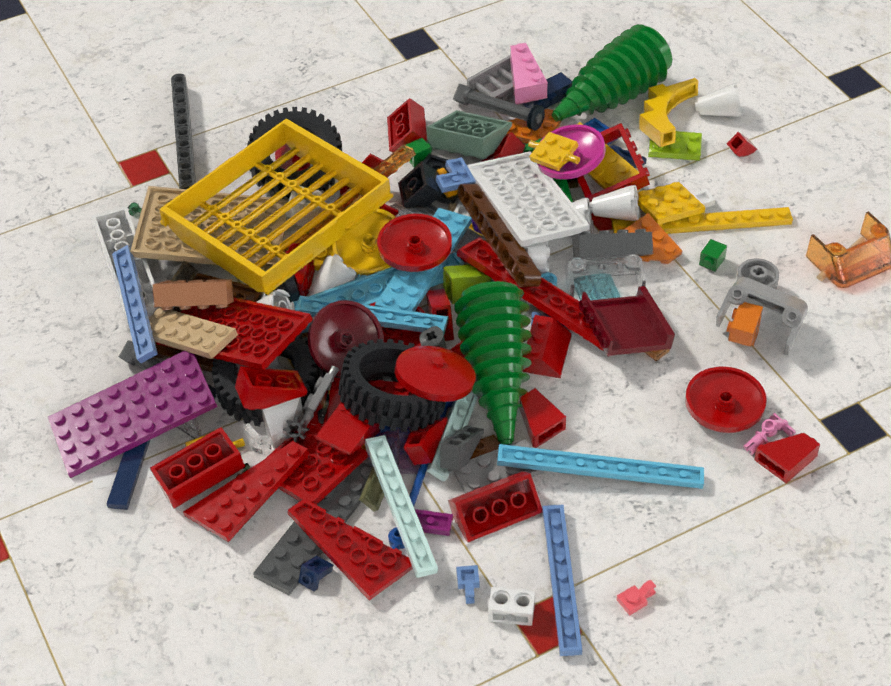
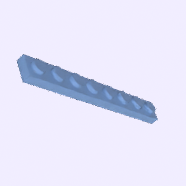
[112,245,157,363]
[542,505,582,656]

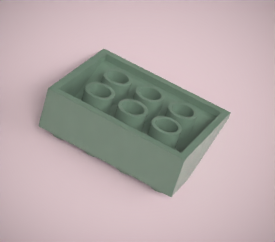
[427,110,512,160]

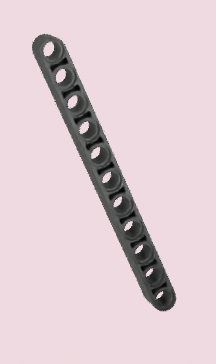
[171,73,196,189]

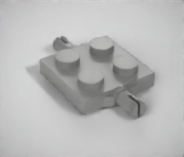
[301,366,339,428]

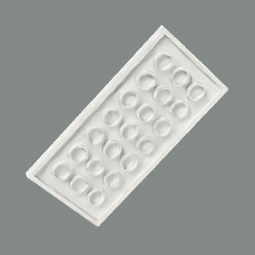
[467,152,590,247]

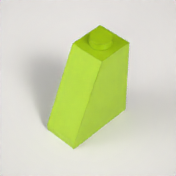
[443,264,492,304]

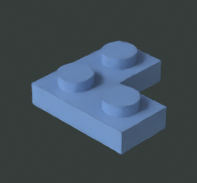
[436,157,476,193]

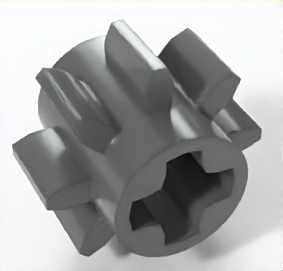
[283,417,310,442]

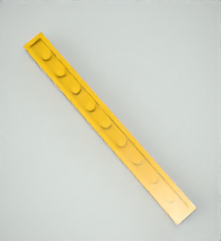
[612,207,793,234]

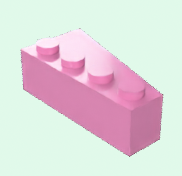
[510,43,548,104]

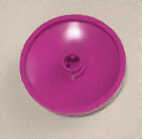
[537,125,606,179]

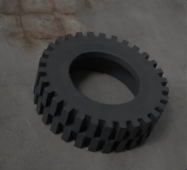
[247,107,342,199]
[212,333,320,427]
[338,339,446,432]

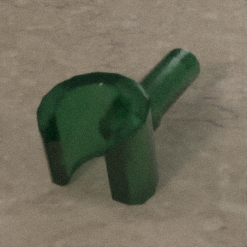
[127,202,142,216]

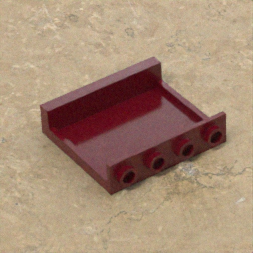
[579,286,675,356]

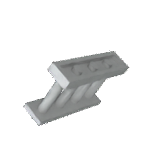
[467,55,542,102]

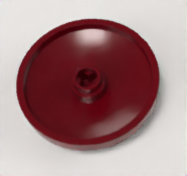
[307,300,384,378]

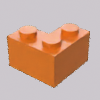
[726,302,763,347]

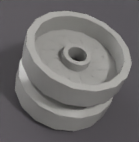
[736,258,779,306]

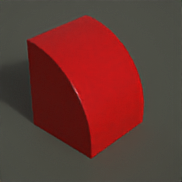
[726,131,757,157]

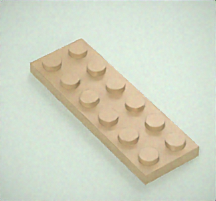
[149,308,238,359]

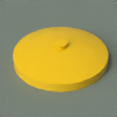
[332,209,396,276]

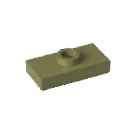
[359,467,384,512]

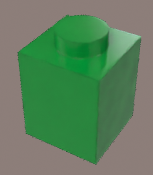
[404,138,432,168]
[699,239,727,272]

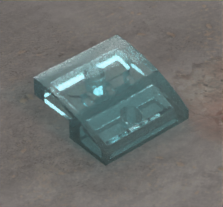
[572,274,620,300]

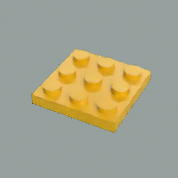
[637,182,705,225]

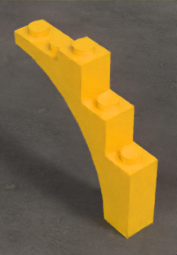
[639,78,698,147]

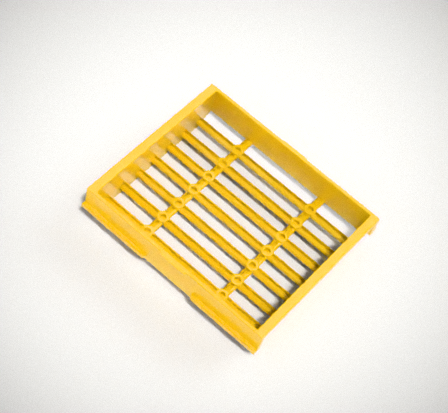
[159,119,393,295]

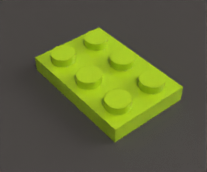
[648,131,702,161]

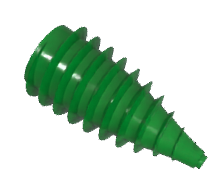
[552,24,673,122]
[454,281,532,445]

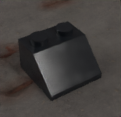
[398,161,442,208]

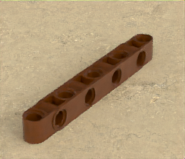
[457,184,541,287]

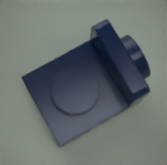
[298,555,334,592]

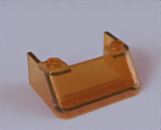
[806,211,891,288]

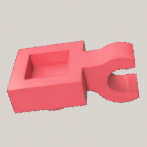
[617,580,656,616]

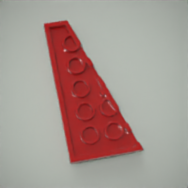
[183,441,310,542]
[288,499,413,601]

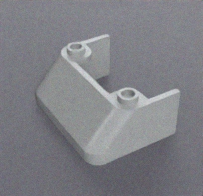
[716,277,808,355]

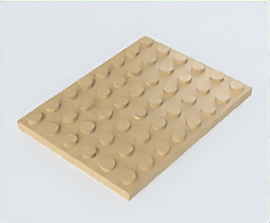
[130,186,289,270]

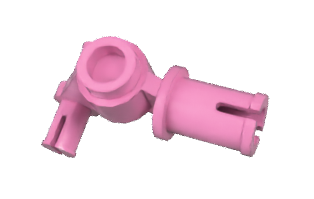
[743,413,796,455]

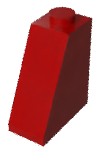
[426,288,454,341]
[520,388,566,448]
[754,433,820,484]

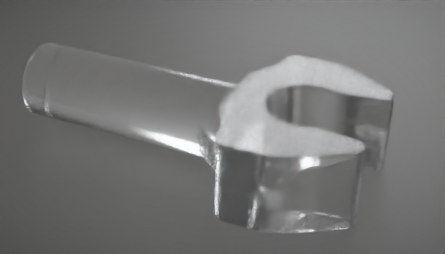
[243,423,272,454]

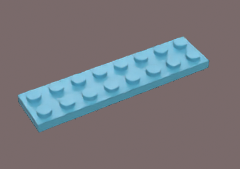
[375,208,472,312]

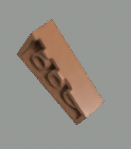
[152,279,234,310]

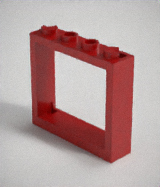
[577,123,650,202]

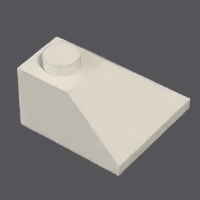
[262,397,303,448]

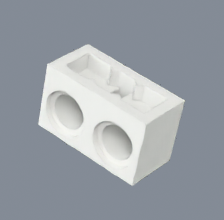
[488,587,535,626]

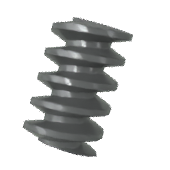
[420,326,447,349]

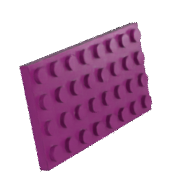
[48,351,218,478]

